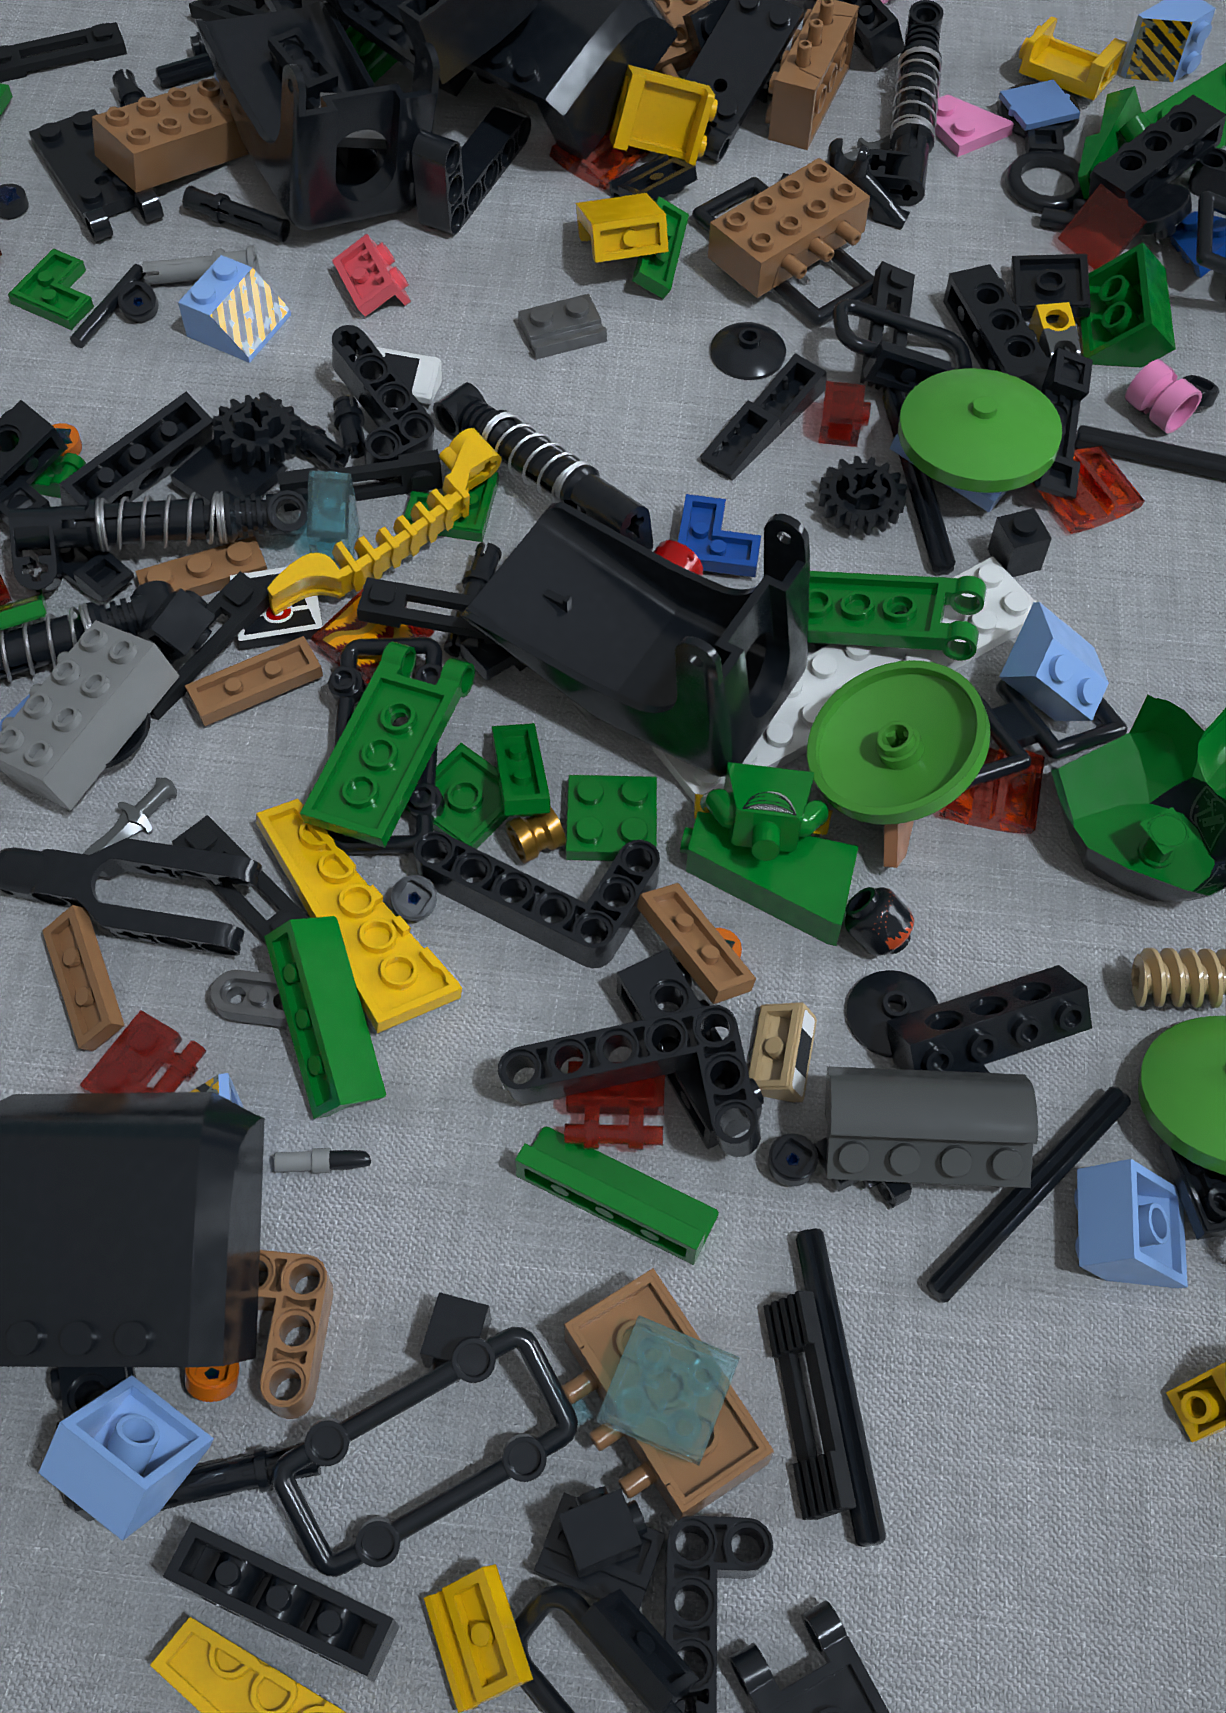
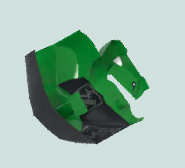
[1047,694,1226,902]

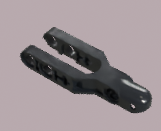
[0,838,262,956]

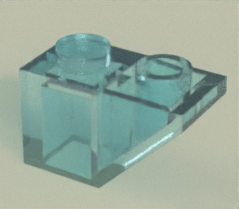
[307,470,360,565]

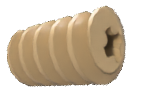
[1131,948,1226,1008]

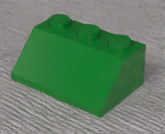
[1080,242,1176,368]

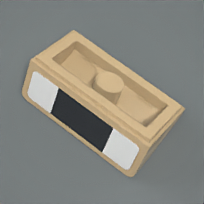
[748,1002,817,1102]

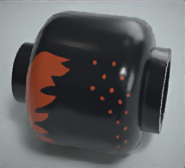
[845,887,914,956]

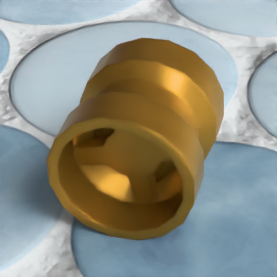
[506,806,566,863]

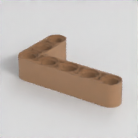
[258,1250,333,1419]

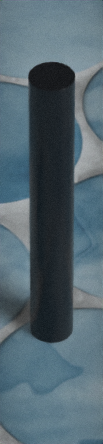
[70,264,146,348]

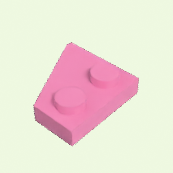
[932,94,1014,157]

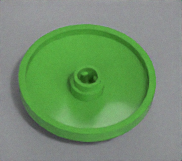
[898,368,1062,493]
[807,660,991,825]
[1138,1015,1226,1175]

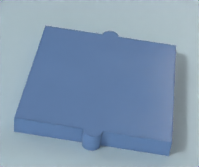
[999,79,1080,131]

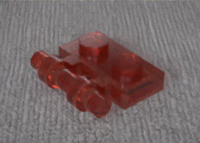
[79,1010,206,1093]
[564,1061,665,1150]

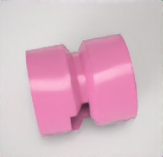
[1125,359,1202,433]

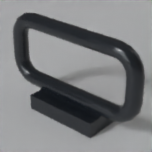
[832,299,973,393]
[514,1585,699,1713]

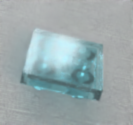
[597,1316,740,1466]

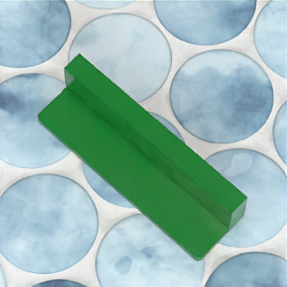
[264,916,386,1119]
[515,1126,719,1265]

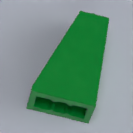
[680,811,859,946]

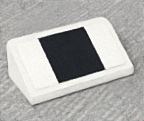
[368,347,442,404]

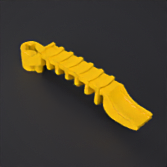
[267,428,502,615]

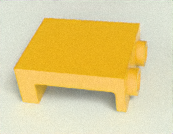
[1018,16,1127,101]
[609,65,718,166]
[575,193,669,263]

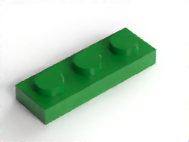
[632,196,689,299]
[492,723,550,817]

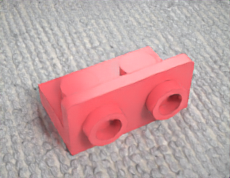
[332,234,411,317]

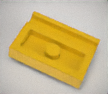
[423,1564,533,1713]

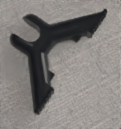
[779,138,910,229]

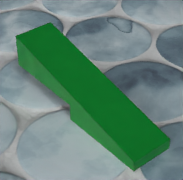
[1078,86,1142,207]

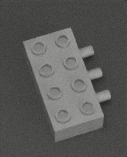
[0,620,179,811]

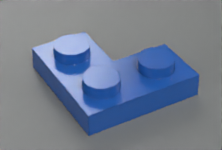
[678,494,761,577]

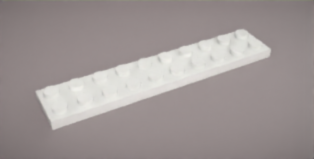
[652,556,1036,802]

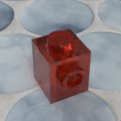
[818,381,871,447]

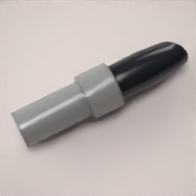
[274,1148,371,1173]

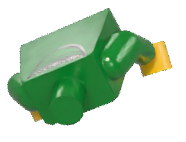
[694,762,833,861]

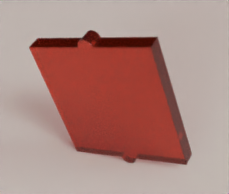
[1058,184,1147,270]

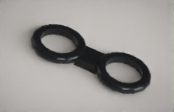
[998,81,1084,212]

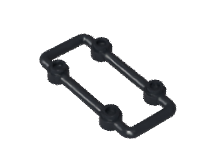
[327,637,445,854]
[272,1326,578,1577]

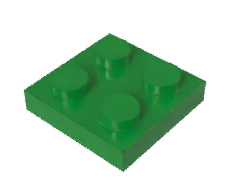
[566,775,657,861]

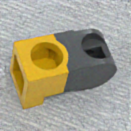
[1028,302,1081,359]

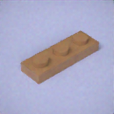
[135,536,268,596]
[185,636,323,727]
[637,883,756,1004]
[42,905,125,1051]

